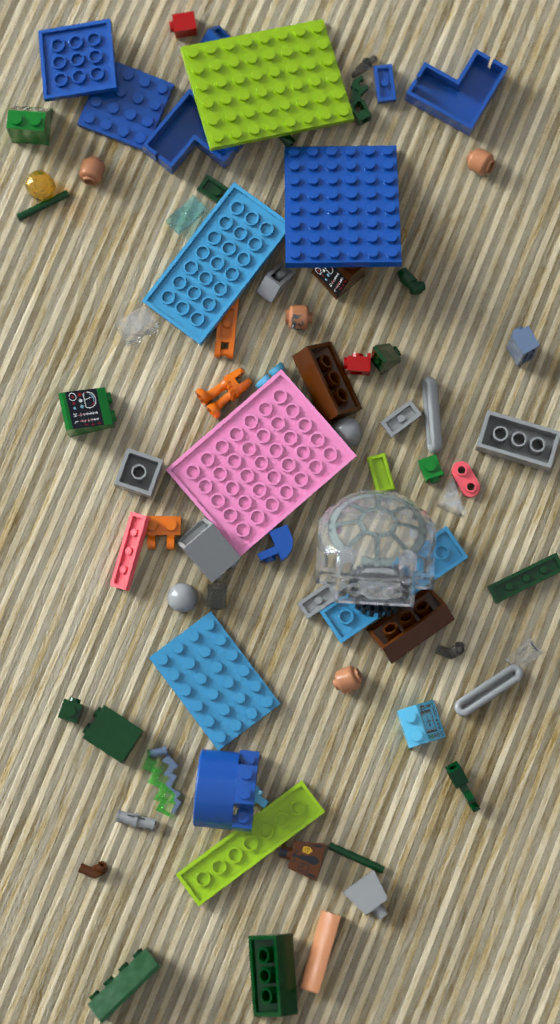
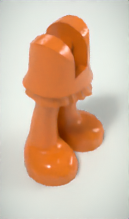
[195,368,253,420]

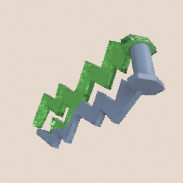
[142,746,182,816]

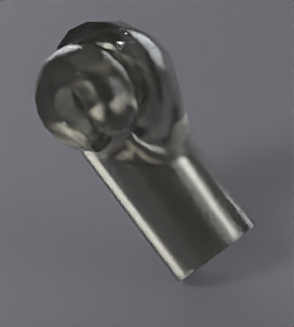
[436,642,465,659]

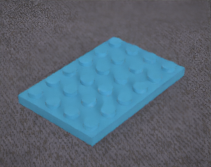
[149,611,280,750]

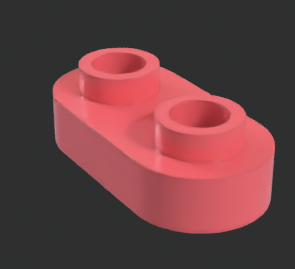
[451,461,480,498]

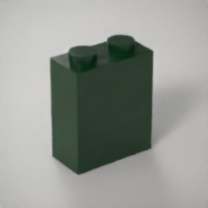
[82,705,144,764]

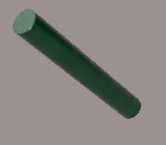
[16,190,70,221]
[328,842,385,873]

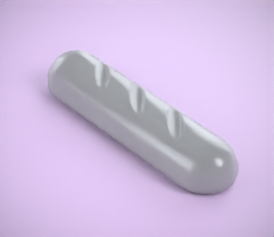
[422,377,443,453]
[454,664,523,717]

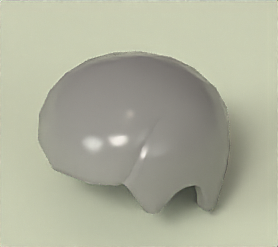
[333,417,362,448]
[167,583,199,612]

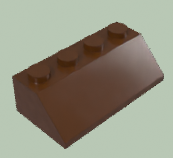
[292,341,362,423]
[366,585,455,664]

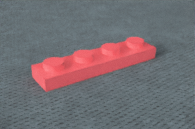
[110,512,150,591]

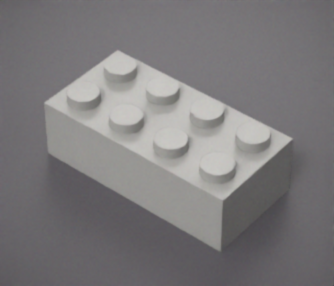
[475,410,560,472]

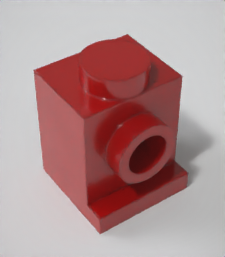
[343,353,371,376]

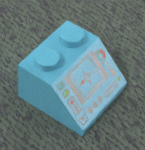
[397,700,446,749]

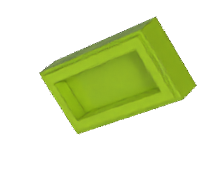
[366,453,395,494]

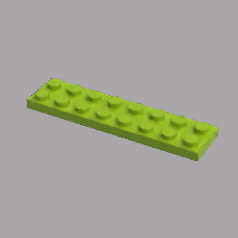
[175,781,325,907]

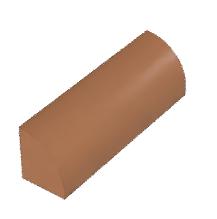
[299,910,341,994]

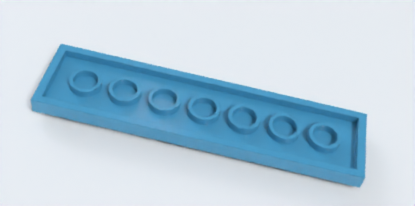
[319,526,468,644]

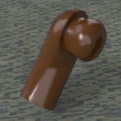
[78,861,108,879]

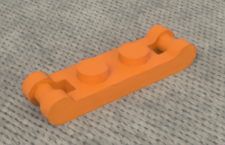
[214,297,240,359]

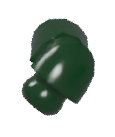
[397,267,426,295]

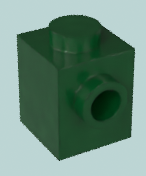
[58,697,85,724]

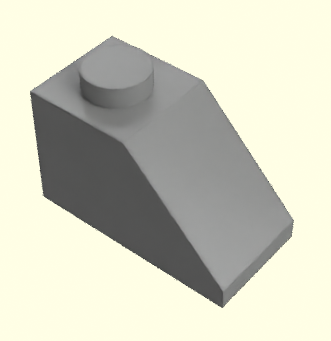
[256,261,297,302]

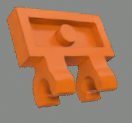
[145,516,181,550]

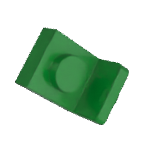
[418,454,444,484]

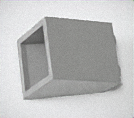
[175,517,241,583]

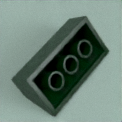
[248,933,298,1017]
[88,948,163,1023]

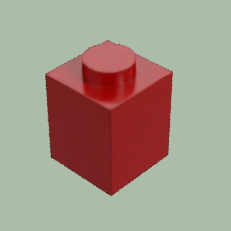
[169,11,197,39]

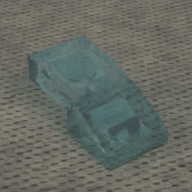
[166,195,207,234]

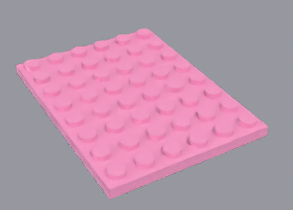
[166,369,357,556]

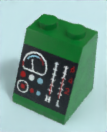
[6,106,53,145]
[58,387,117,437]

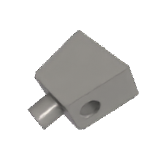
[343,870,388,920]

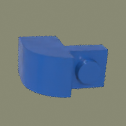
[258,524,293,564]

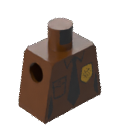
[278,841,326,881]

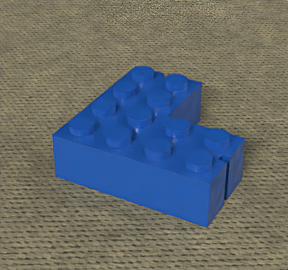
[405,49,508,137]
[142,89,245,175]

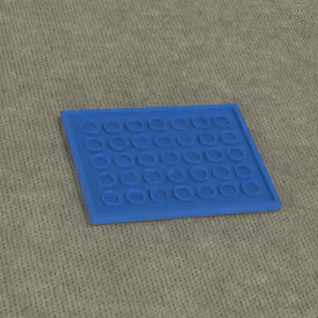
[284,146,402,268]

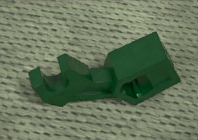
[351,76,371,126]
[445,761,480,812]

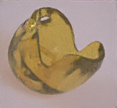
[25,170,56,202]

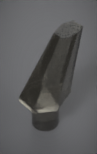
[352,55,378,79]

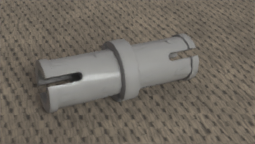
[115,810,156,831]

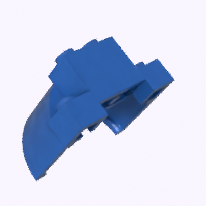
[193,749,260,832]

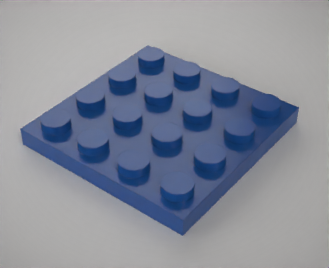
[38,19,118,102]
[77,61,175,151]

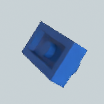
[373,64,396,104]

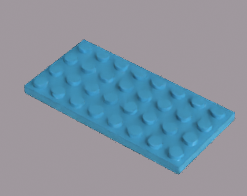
[142,182,285,346]

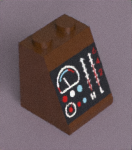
[312,267,366,300]

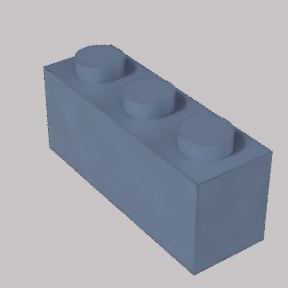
[506,325,540,367]

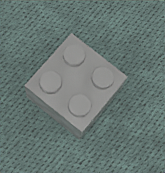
[114,448,165,499]

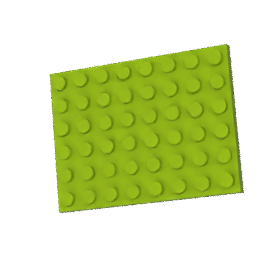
[180,19,354,151]

